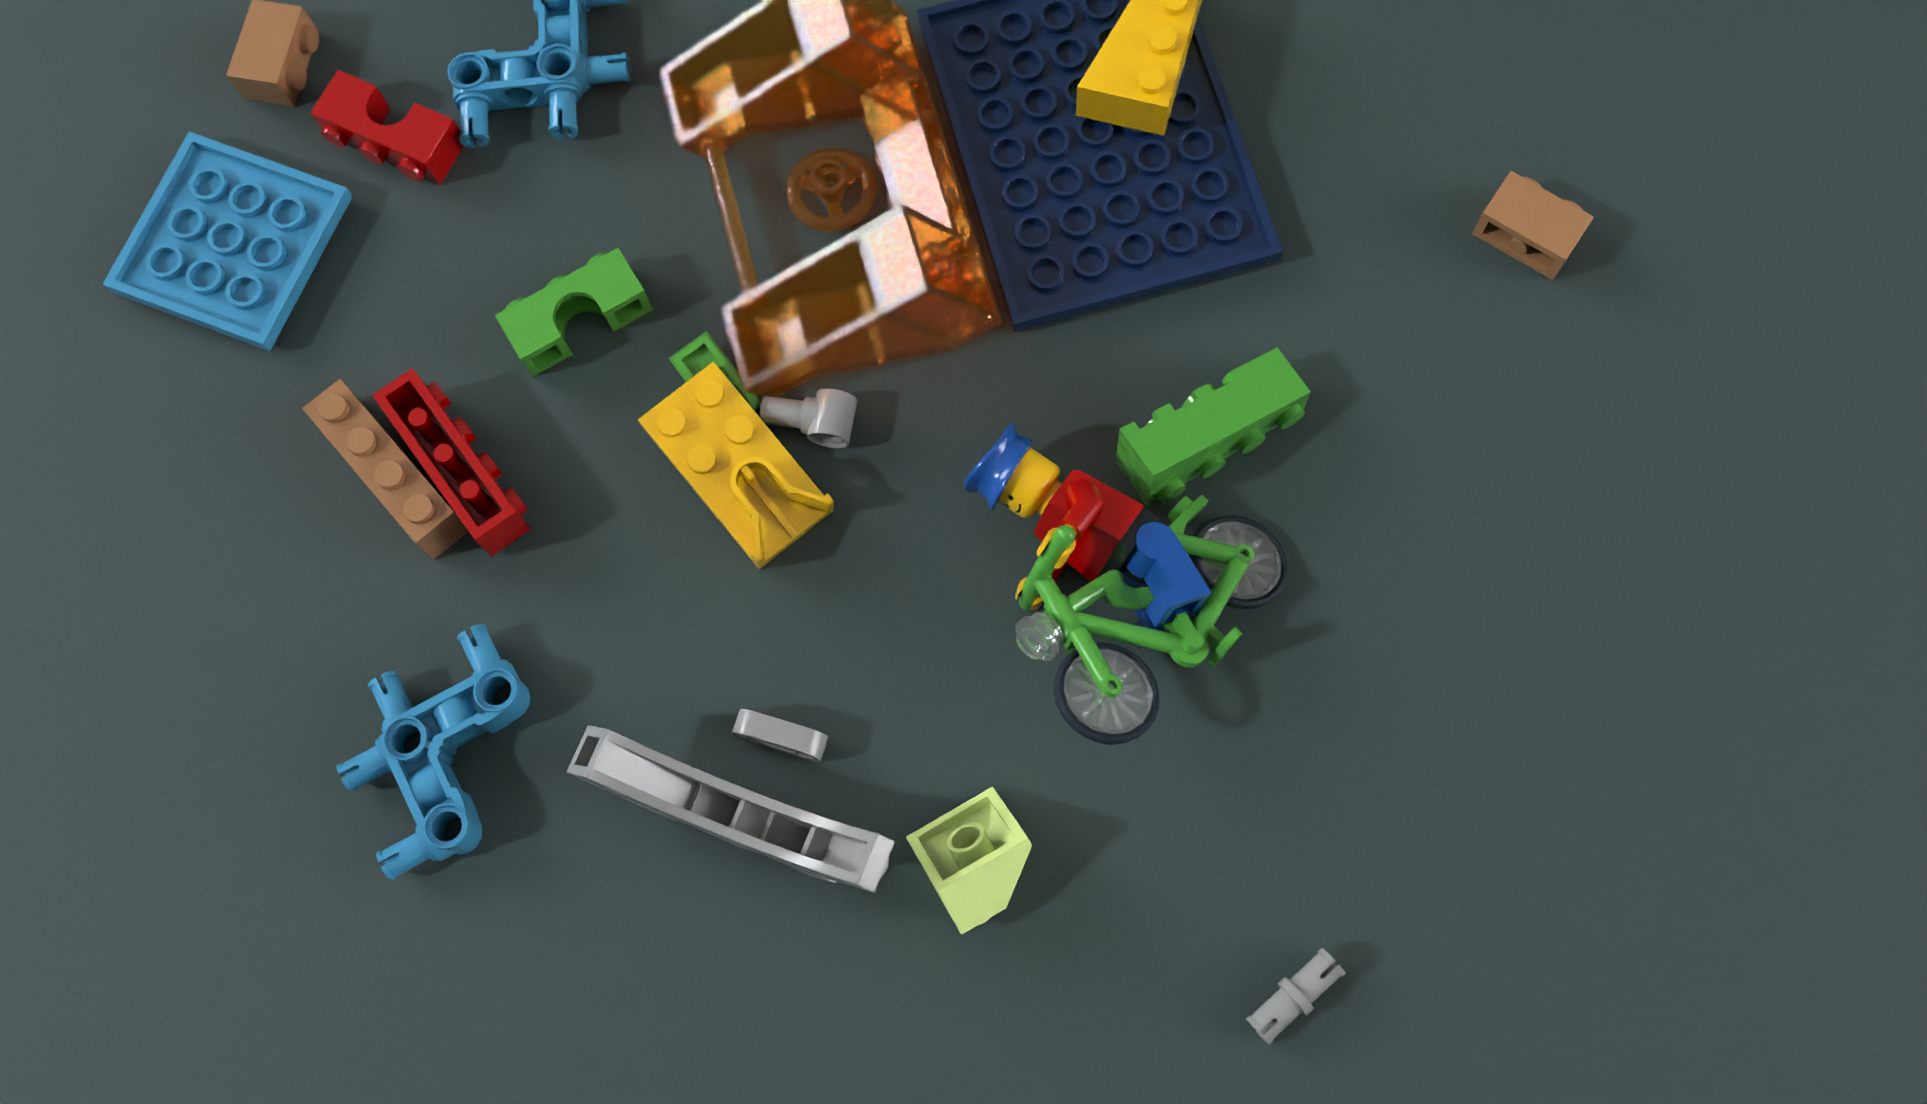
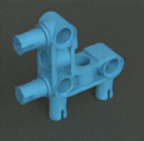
[447,0,631,148]
[336,624,531,881]

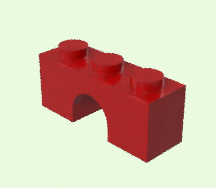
[310,70,464,185]

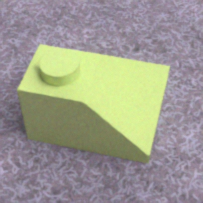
[906,786,1032,935]

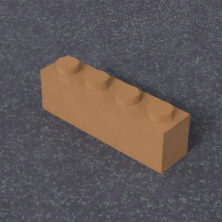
[302,379,469,560]

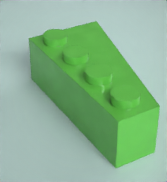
[1115,347,1311,507]

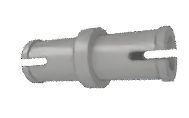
[1246,948,1346,1045]

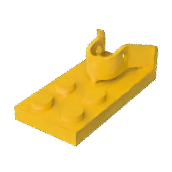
[638,362,834,570]

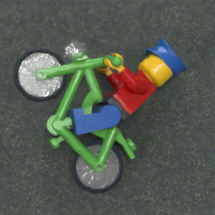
[964,422,1288,745]

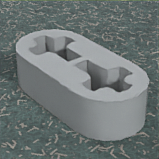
[731,709,829,762]

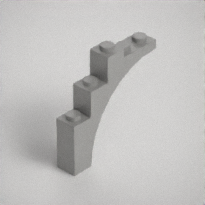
[566,725,895,892]

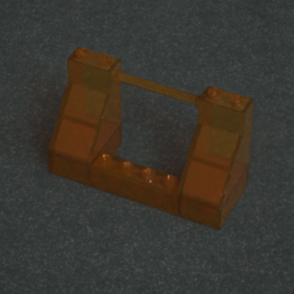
[659,0,1002,397]

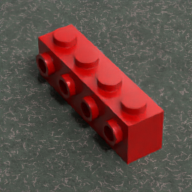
[372,368,531,557]

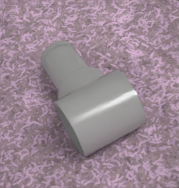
[760,388,858,449]

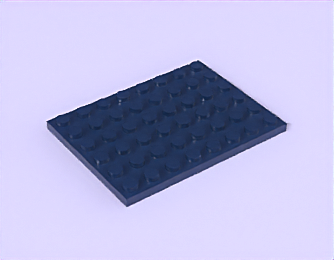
[917,0,1283,332]

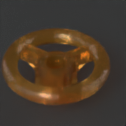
[786,148,876,231]

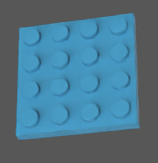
[102,132,353,351]

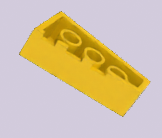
[1076,0,1202,136]

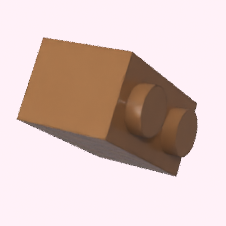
[226,0,319,107]
[1472,171,1594,280]

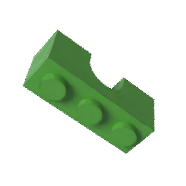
[495,247,654,377]

